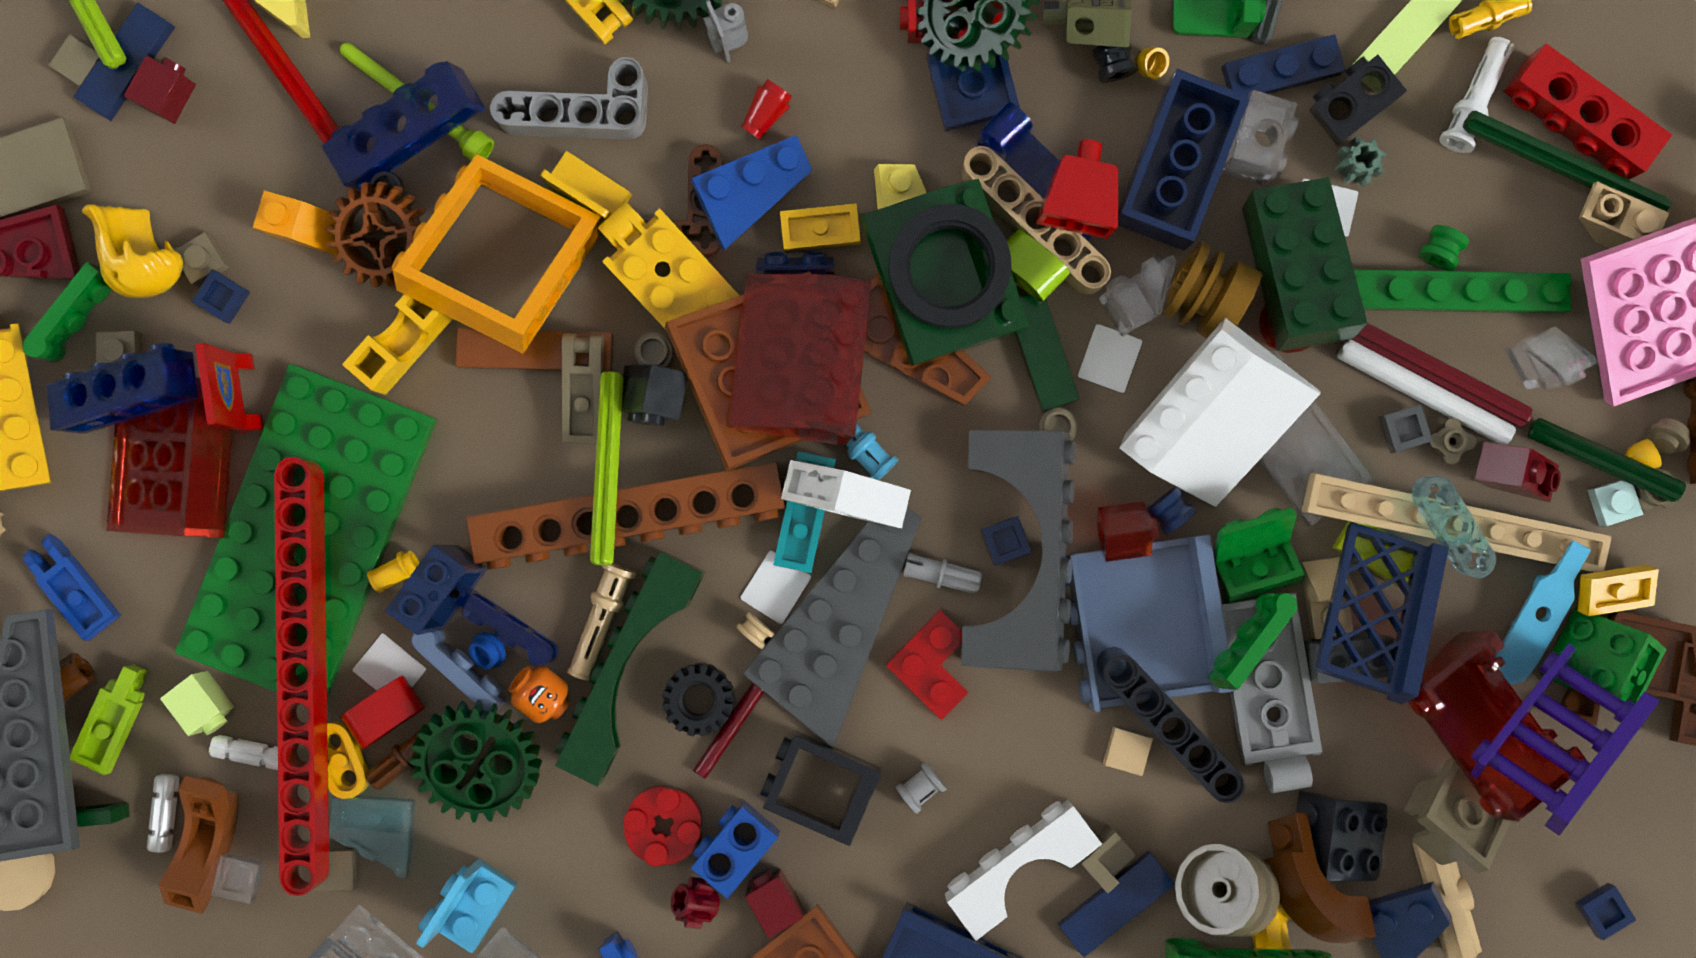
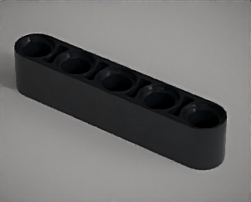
[1096,647,1245,803]

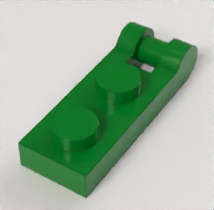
[23,262,111,362]
[1207,593,1297,690]

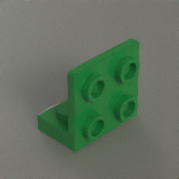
[1541,609,1667,703]

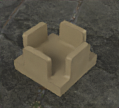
[1404,757,1516,873]

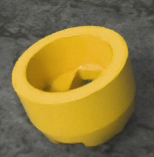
[1135,46,1169,79]
[1625,438,1662,469]

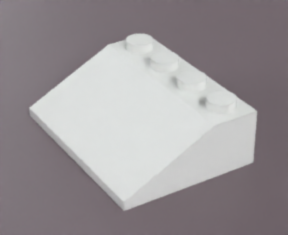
[1119,318,1321,507]

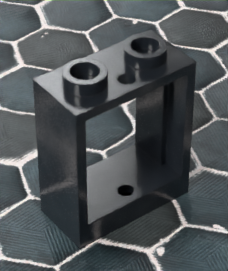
[760,730,881,846]

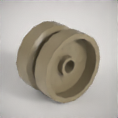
[1175,844,1280,938]

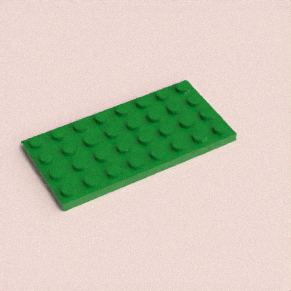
[174,363,437,699]

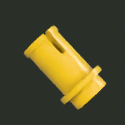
[367,551,420,593]

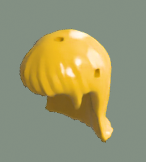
[82,204,183,298]

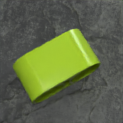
[1006,229,1070,302]

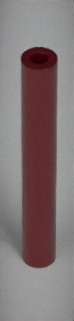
[693,682,764,779]

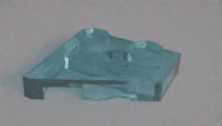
[330,796,415,878]

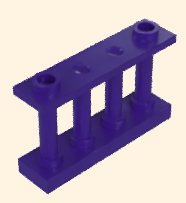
[1470,644,1660,836]

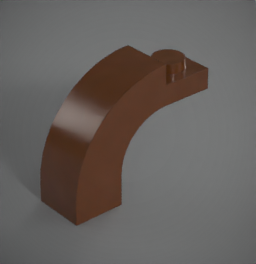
[1264,813,1376,944]

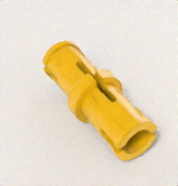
[1449,0,1532,39]

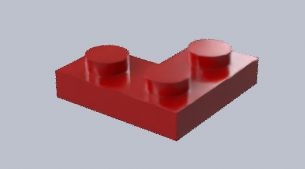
[885,609,969,720]

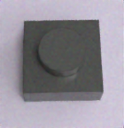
[1379,404,1433,453]

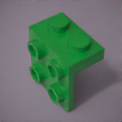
[1172,0,1266,38]
[1213,508,1305,603]

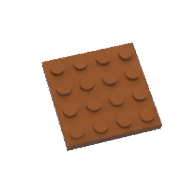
[665,271,872,471]

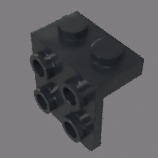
[1296,791,1388,881]

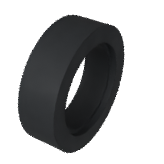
[889,204,1011,329]

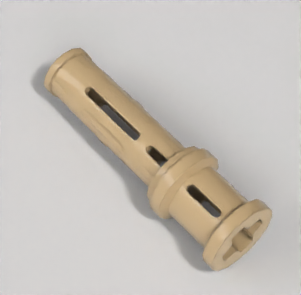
[567,563,637,681]

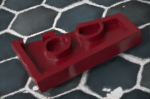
[0,205,80,280]

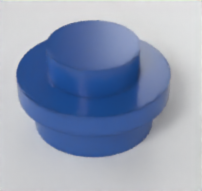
[468,632,506,670]

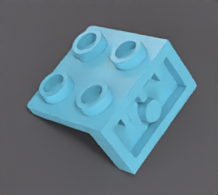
[416,859,518,954]

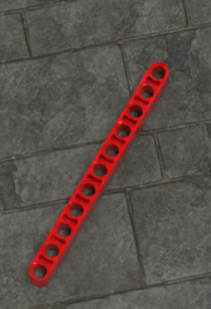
[274,457,329,896]

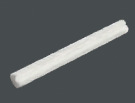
[1337,339,1516,445]

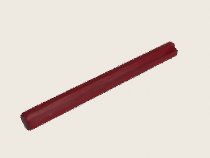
[1350,323,1533,427]

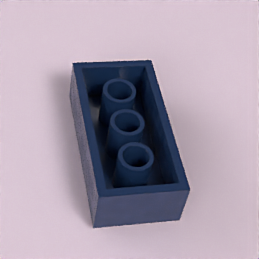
[1118,69,1250,251]

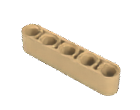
[961,146,1111,295]

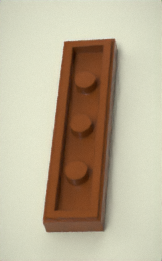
[456,328,613,372]

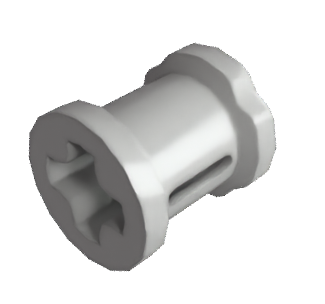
[896,761,947,814]

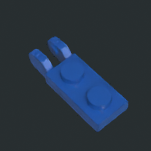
[22,534,121,641]

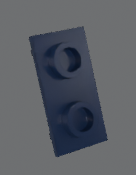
[756,251,834,292]

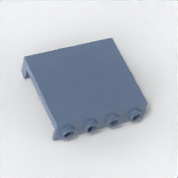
[1065,535,1235,712]

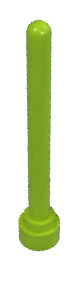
[340,43,495,161]

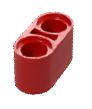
[340,675,425,750]

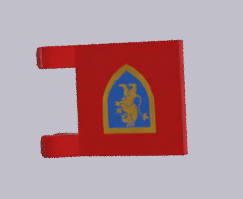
[195,343,264,434]

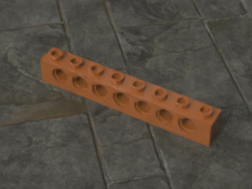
[466,462,786,570]

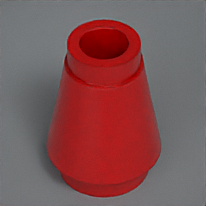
[741,79,793,140]

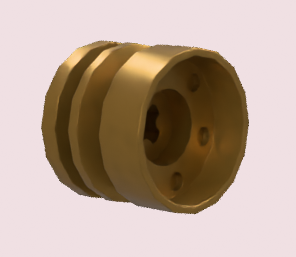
[1161,241,1262,338]

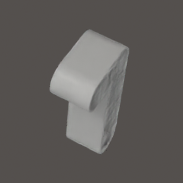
[490,57,648,140]

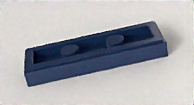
[73,2,175,121]
[1058,851,1175,957]

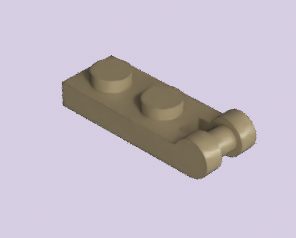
[562,333,605,444]

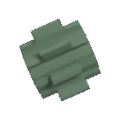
[1334,136,1387,187]

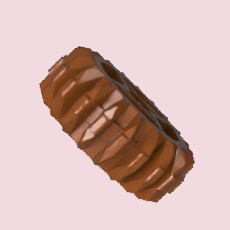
[324,181,430,288]

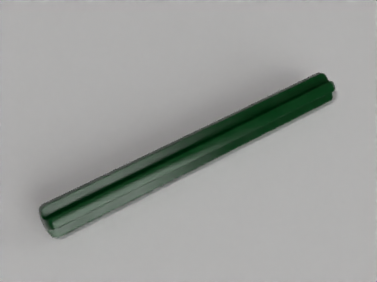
[1462,110,1671,211]

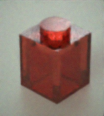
[1097,501,1159,562]

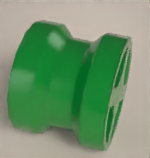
[1419,225,1470,271]

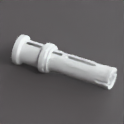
[1439,37,1514,153]

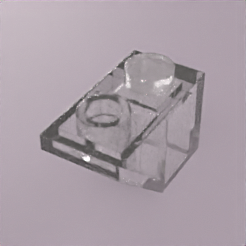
[1099,254,1177,338]
[1505,326,1598,391]

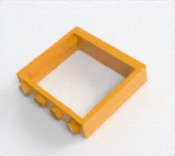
[392,154,601,354]

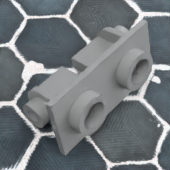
[703,1,748,63]

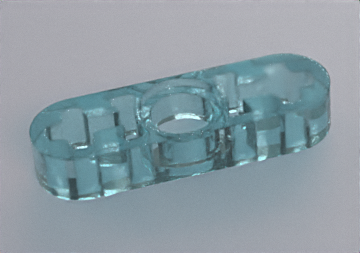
[1412,476,1496,578]

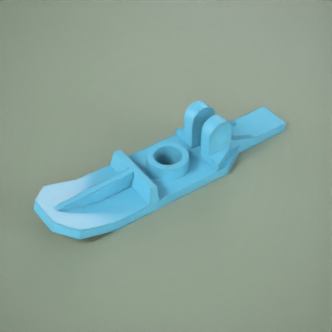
[1489,540,1591,685]

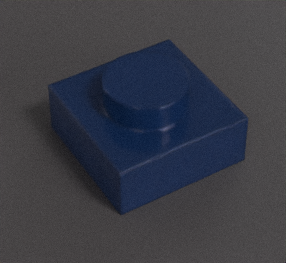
[191,269,250,324]
[981,516,1032,566]
[1575,883,1636,940]

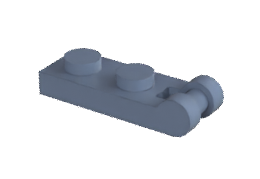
[411,630,507,711]

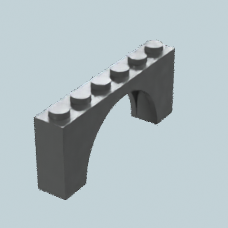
[961,430,1076,672]

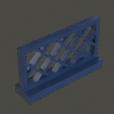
[1314,522,1449,704]

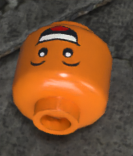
[509,665,569,723]

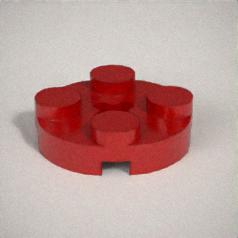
[623,785,703,867]

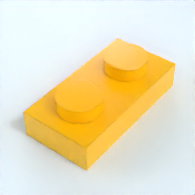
[780,203,861,252]
[1577,564,1659,617]

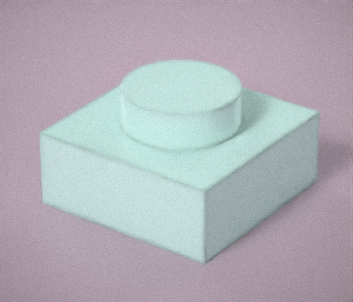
[1587,479,1643,527]

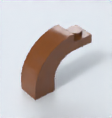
[158,776,238,914]

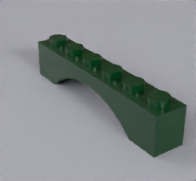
[554,552,705,787]

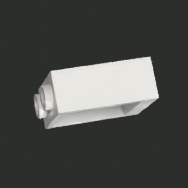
[781,460,911,529]

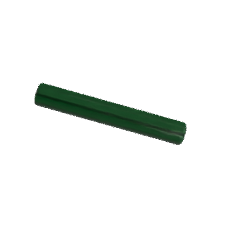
[1528,418,1686,502]

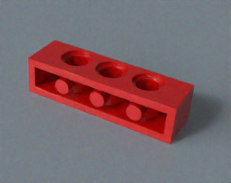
[1503,43,1672,180]

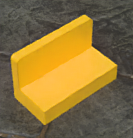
[540,151,632,222]

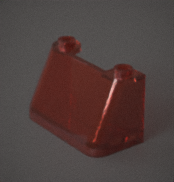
[1408,630,1587,822]

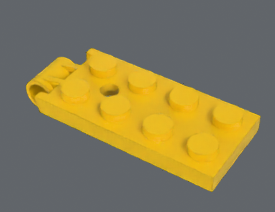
[597,201,740,330]
[0,323,52,492]

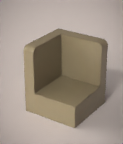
[1080,825,1135,893]

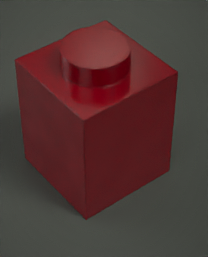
[124,56,196,124]
[745,868,804,938]

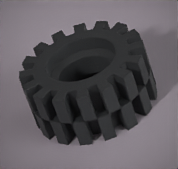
[662,663,735,736]

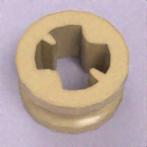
[736,612,775,649]

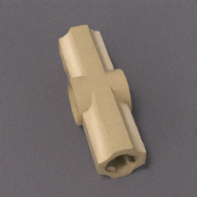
[1412,842,1482,958]

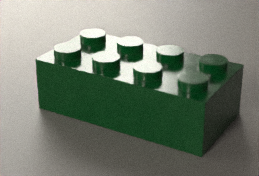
[1242,177,1368,352]

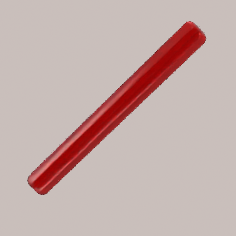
[222,0,345,149]

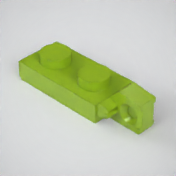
[70,664,148,775]

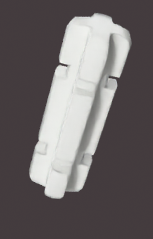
[209,735,278,770]
[146,774,180,853]

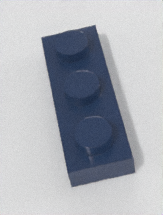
[1221,34,1346,99]

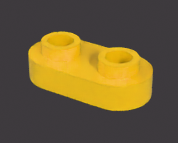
[327,722,369,799]

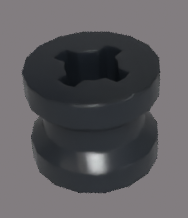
[1092,43,1138,83]

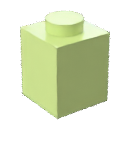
[160,671,236,736]

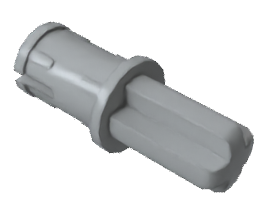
[903,552,982,594]

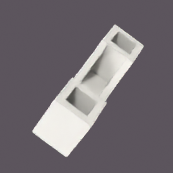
[945,800,1102,941]

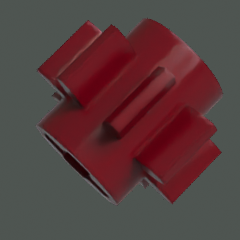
[670,877,720,929]

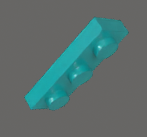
[773,451,836,573]

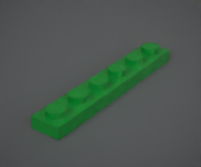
[1354,269,1571,314]

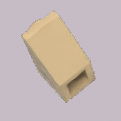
[1578,182,1669,248]

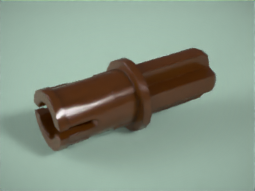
[365,730,420,790]

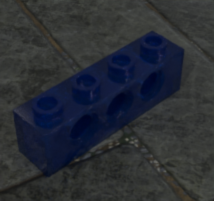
[321,61,485,190]
[46,343,198,434]

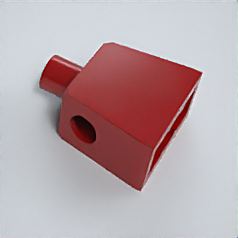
[1036,139,1118,239]

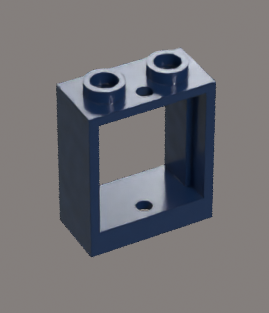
[385,545,487,635]

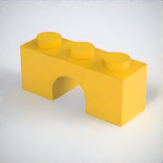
[342,294,452,395]

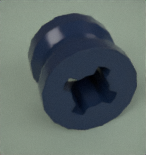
[1147,487,1197,535]

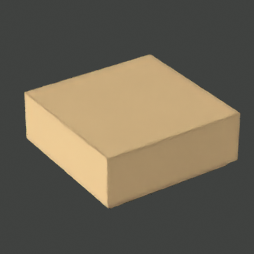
[1103,726,1153,776]

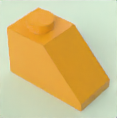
[252,190,354,255]

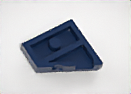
[1369,882,1452,958]

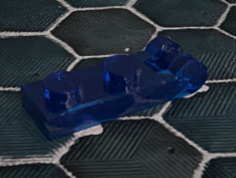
[455,589,558,666]

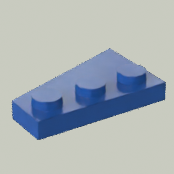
[690,135,812,252]

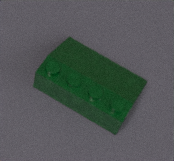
[860,178,1030,366]

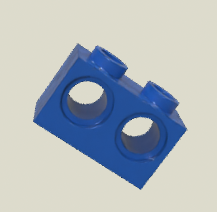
[691,800,780,899]

